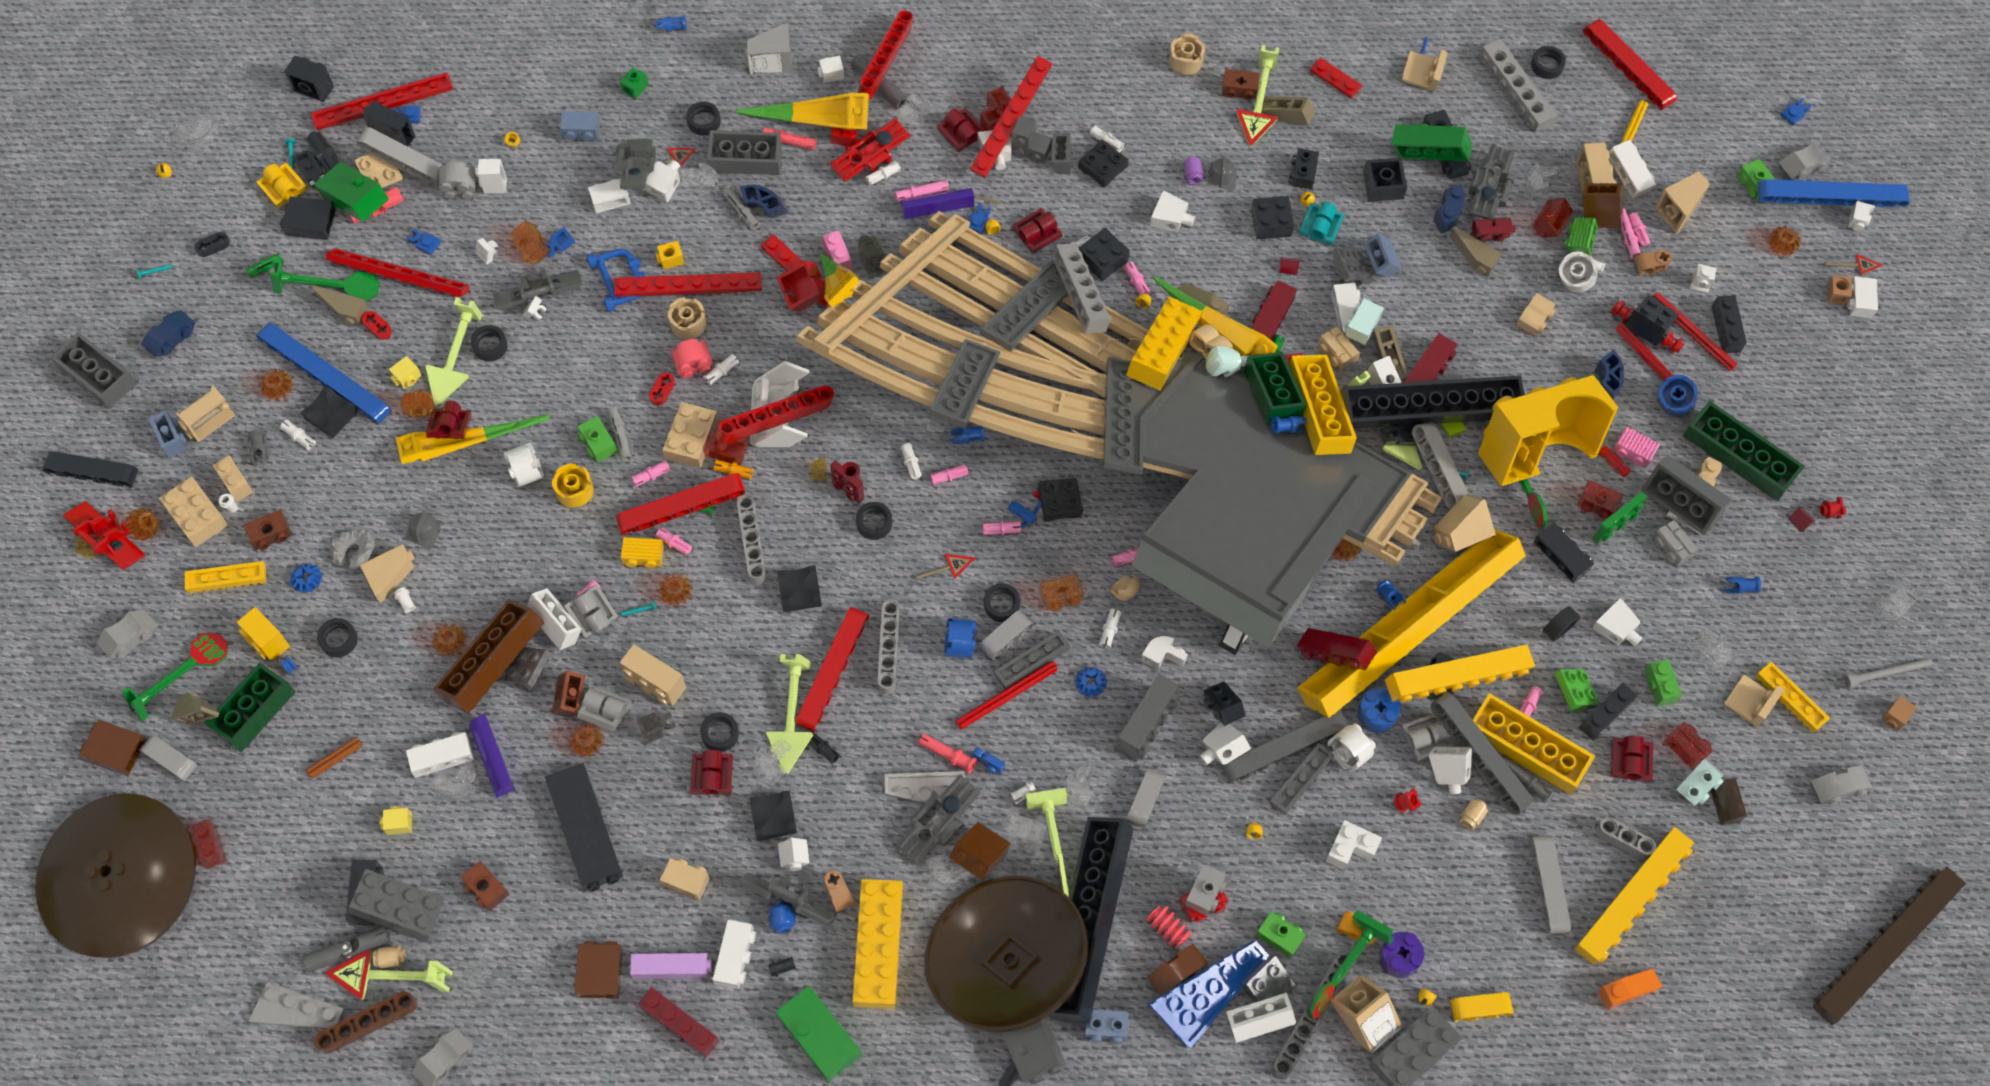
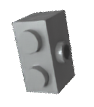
[1185,864,1227,916]

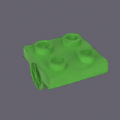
[1555,669,1599,713]

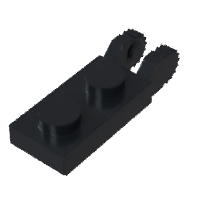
[1380,425,1417,446]

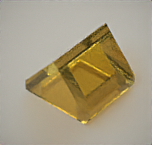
[810,457,827,480]
[75,536,96,559]

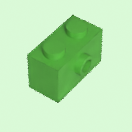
[1737,159,1776,202]
[577,416,618,463]
[1644,659,1682,707]
[1256,911,1306,959]

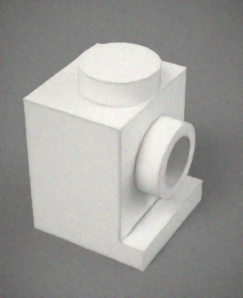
[1848,201,1875,232]
[1690,264,1717,293]

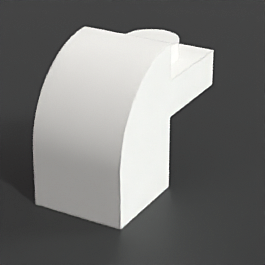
[1141,636,1188,670]

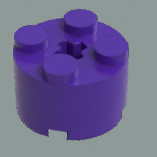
[1379,932,1424,978]

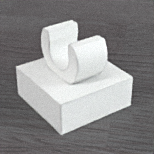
[475,238,498,264]
[522,296,546,320]

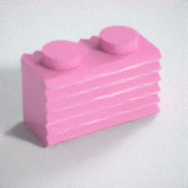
[823,231,853,270]
[1613,427,1660,468]

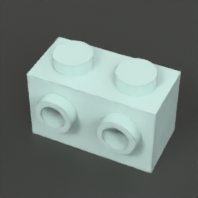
[1345,299,1384,345]
[1676,759,1724,806]

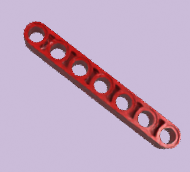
[858,10,913,100]
[1583,19,1677,111]
[716,385,834,444]
[616,473,746,535]
[796,607,869,732]

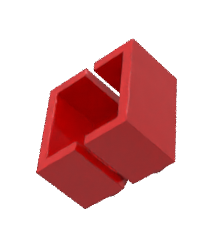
[776,261,826,312]

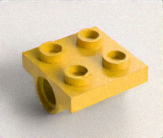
[256,163,308,208]

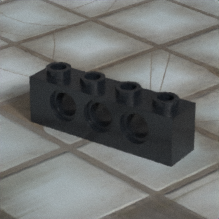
[1422,109,1472,180]

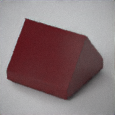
[1279,257,1300,275]
[1788,507,1815,532]

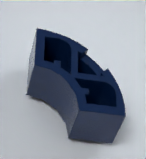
[740,184,789,218]
[1433,184,1465,234]
[141,310,196,357]
[1595,350,1624,401]

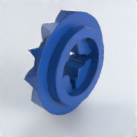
[290,563,322,593]
[1075,666,1107,697]

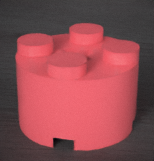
[671,339,713,379]

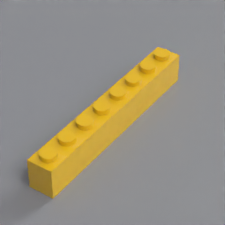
[1385,645,1535,703]
[1574,827,1695,965]

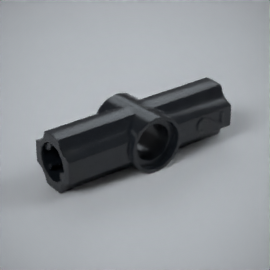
[306,131,339,172]

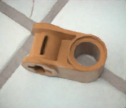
[1634,250,1672,276]
[824,870,855,913]

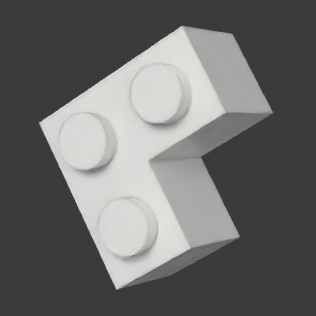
[1325,820,1382,870]

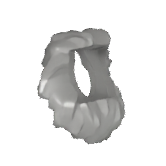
[331,529,375,570]

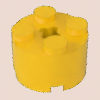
[552,463,594,508]

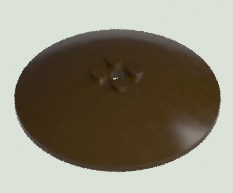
[35,793,196,958]
[924,876,1088,1032]

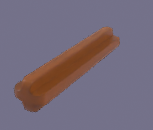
[306,737,363,778]

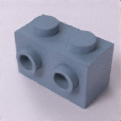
[560,111,600,141]
[1364,234,1402,277]
[148,410,187,458]
[1085,1009,1129,1044]

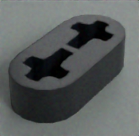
[194,232,230,257]

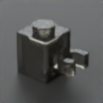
[636,712,676,744]

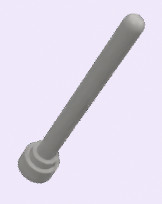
[1842,659,1932,689]

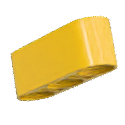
[1450,992,1514,1022]

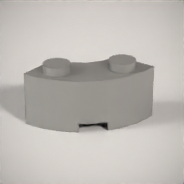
[1779,143,1831,180]
[96,609,157,659]
[1811,766,1873,805]
[412,1028,473,1086]

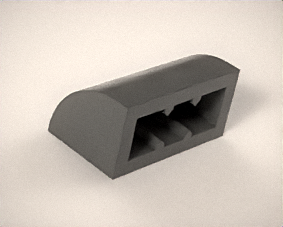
[1051,133,1072,174]

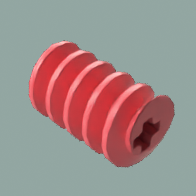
[1146,906,1192,951]

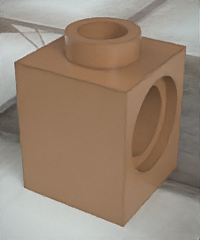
[1827,275,1852,305]
[1881,696,1917,731]

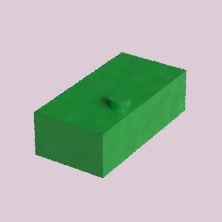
[1391,124,1472,161]
[313,162,389,222]
[776,986,862,1082]

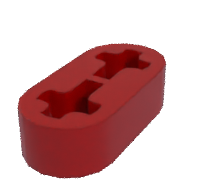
[362,311,392,340]
[649,372,675,406]

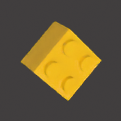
[236,607,290,662]

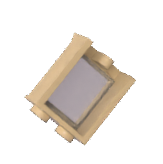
[176,385,235,442]

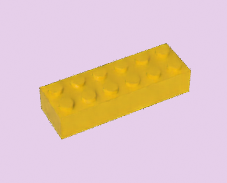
[1126,297,1202,391]
[1289,355,1357,455]
[1473,693,1595,795]
[853,879,903,1009]

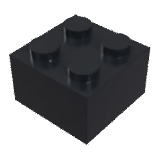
[284,55,334,102]
[1363,157,1407,202]
[1251,196,1294,240]
[1079,228,1130,281]

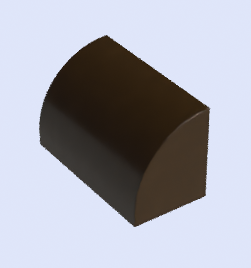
[1710,778,1747,825]

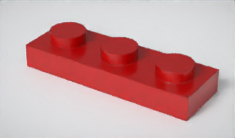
[1310,57,1362,99]

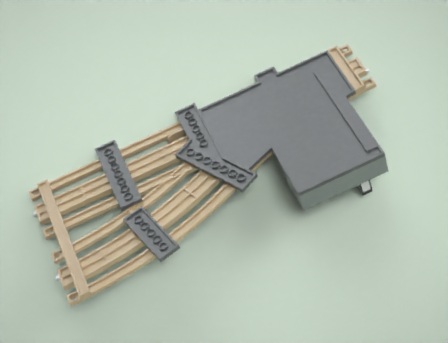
[796,211,1443,655]

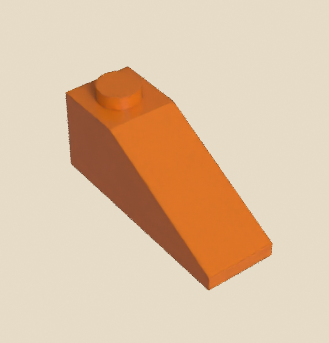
[1598,968,1663,1011]

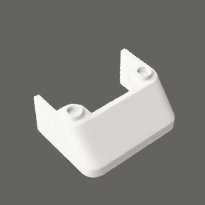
[750,361,809,447]

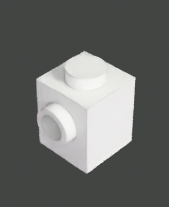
[817,56,844,83]
[778,838,809,871]

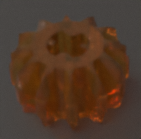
[1768,225,1801,257]
[259,368,293,401]
[401,390,434,418]
[125,507,161,541]
[1332,539,1361,562]
[659,573,692,606]
[432,623,466,656]
[569,723,604,757]

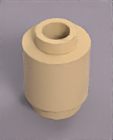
[1460,799,1488,830]
[373,946,406,969]

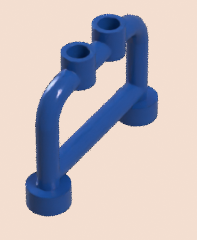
[586,248,646,312]

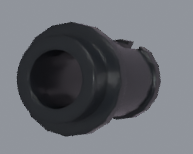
[768,957,796,977]

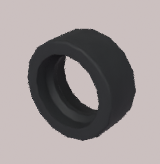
[1531,46,1566,79]
[686,101,721,136]
[470,325,508,362]
[856,502,892,540]
[984,583,1021,622]
[1543,606,1580,642]
[317,618,358,657]
[700,712,739,752]

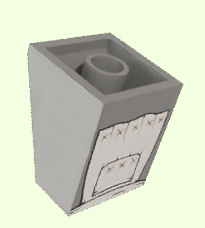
[744,23,792,74]

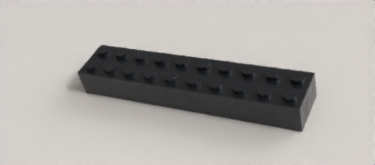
[1340,375,1525,429]
[1048,817,1134,1024]

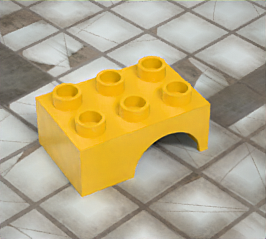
[1478,375,1618,486]

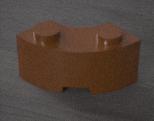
[1147,944,1209,996]

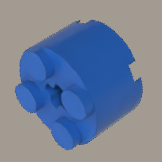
[1659,375,1698,416]
[945,618,976,659]
[1357,688,1401,733]

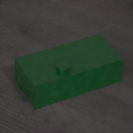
[1244,352,1307,425]
[204,662,296,753]

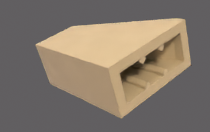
[360,544,415,603]

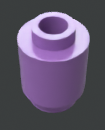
[1183,157,1204,185]

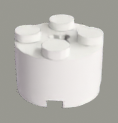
[1559,252,1597,293]
[504,443,544,487]
[1328,723,1376,772]

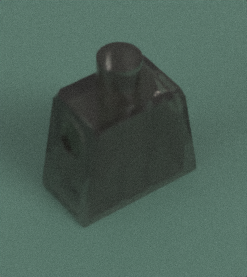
[858,235,887,280]

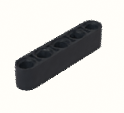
[42,451,139,488]

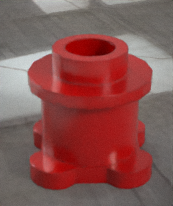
[1820,497,1846,519]
[1394,789,1421,812]

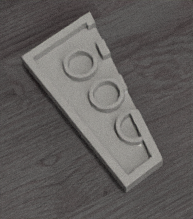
[884,771,966,812]
[248,982,345,1029]

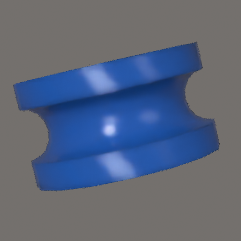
[278,655,298,675]

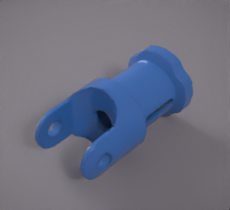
[655,15,686,32]
[1271,416,1307,433]
[951,426,985,444]
[1723,576,1761,594]
[1376,580,1406,610]

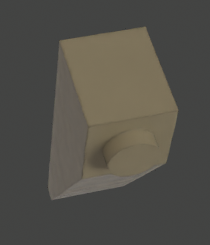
[1261,96,1315,125]
[1451,226,1502,277]
[1178,283,1229,316]
[312,285,368,326]
[1372,325,1408,380]
[172,692,219,725]

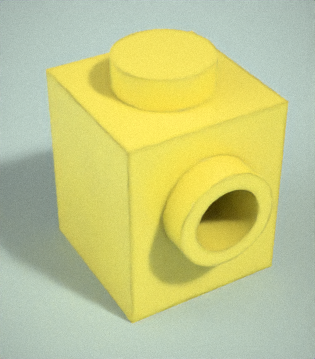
[389,356,422,389]
[380,806,412,835]

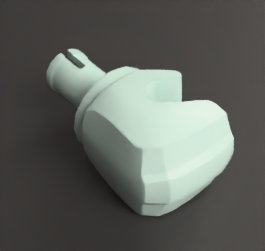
[1205,346,1251,378]

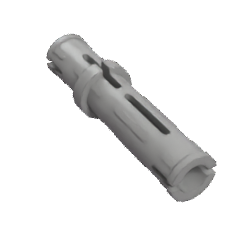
[721,186,760,230]
[607,407,633,462]

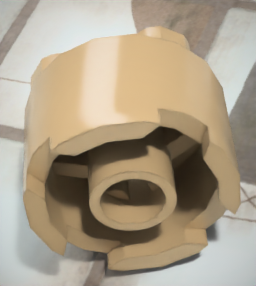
[1169,34,1205,74]
[668,297,706,340]

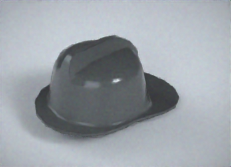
[1207,156,1237,191]
[405,511,441,550]

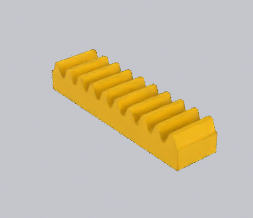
[185,561,266,593]
[1756,661,1830,733]

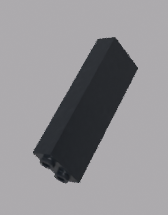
[545,763,623,892]

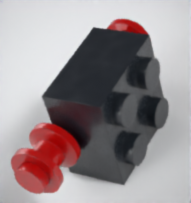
[1611,295,1685,354]

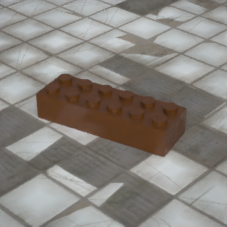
[433,599,544,714]

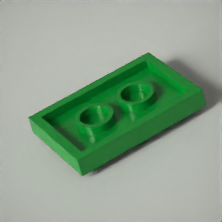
[1592,492,1647,544]

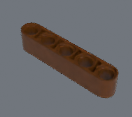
[314,991,417,1054]

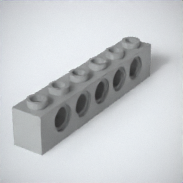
[1480,39,1556,133]
[1052,244,1111,333]

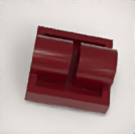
[937,108,986,153]
[1012,208,1062,254]
[1470,217,1516,243]
[426,400,472,439]
[830,460,865,504]
[1610,735,1653,782]
[690,750,733,795]

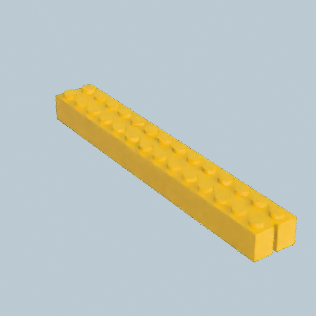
[1297,529,1526,718]

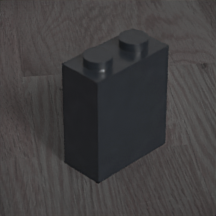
[362,100,416,147]
[280,196,336,240]

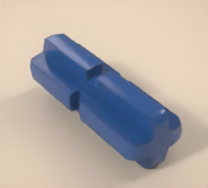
[1008,501,1037,524]

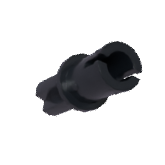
[809,731,840,764]

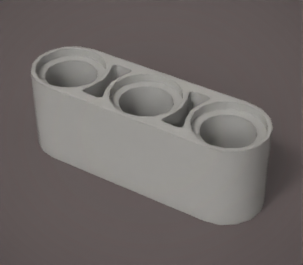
[979,610,1034,661]
[139,734,198,782]
[1126,768,1167,828]
[1596,817,1656,860]

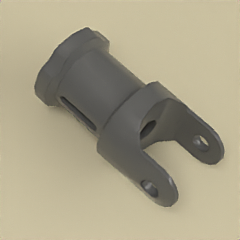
[248,430,269,466]

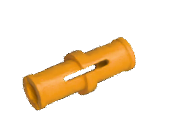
[714,459,754,480]

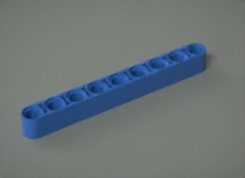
[1757,179,1910,207]
[256,322,391,425]

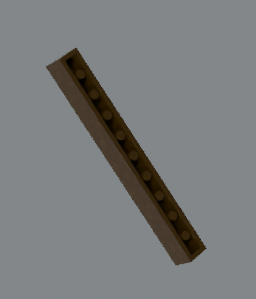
[1812,866,1967,1026]

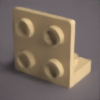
[1401,50,1448,92]
[354,154,403,188]
[1724,675,1784,727]

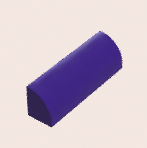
[901,188,974,219]
[469,713,515,798]

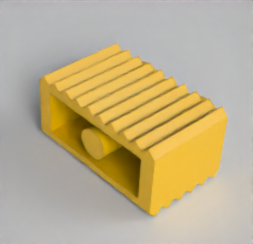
[621,537,664,569]

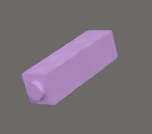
[630,953,712,979]

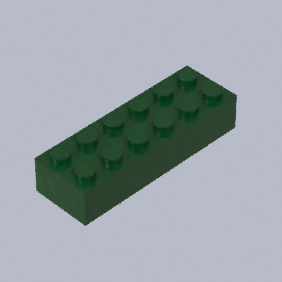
[1683,400,1805,502]

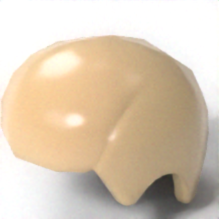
[1110,574,1141,601]

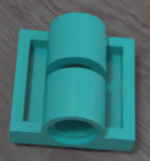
[1299,201,1345,246]

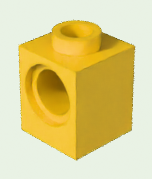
[655,241,684,270]

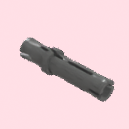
[1501,754,1552,802]

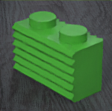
[1565,217,1598,256]

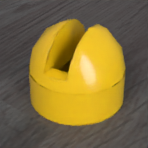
[505,132,520,148]
[156,163,172,178]
[1300,191,1315,206]
[985,219,1001,235]
[1135,293,1151,310]
[1246,822,1263,839]
[1418,988,1436,1006]

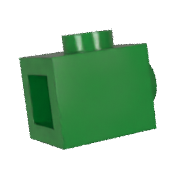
[620,67,648,99]

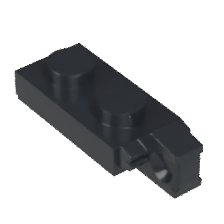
[292,149,324,187]

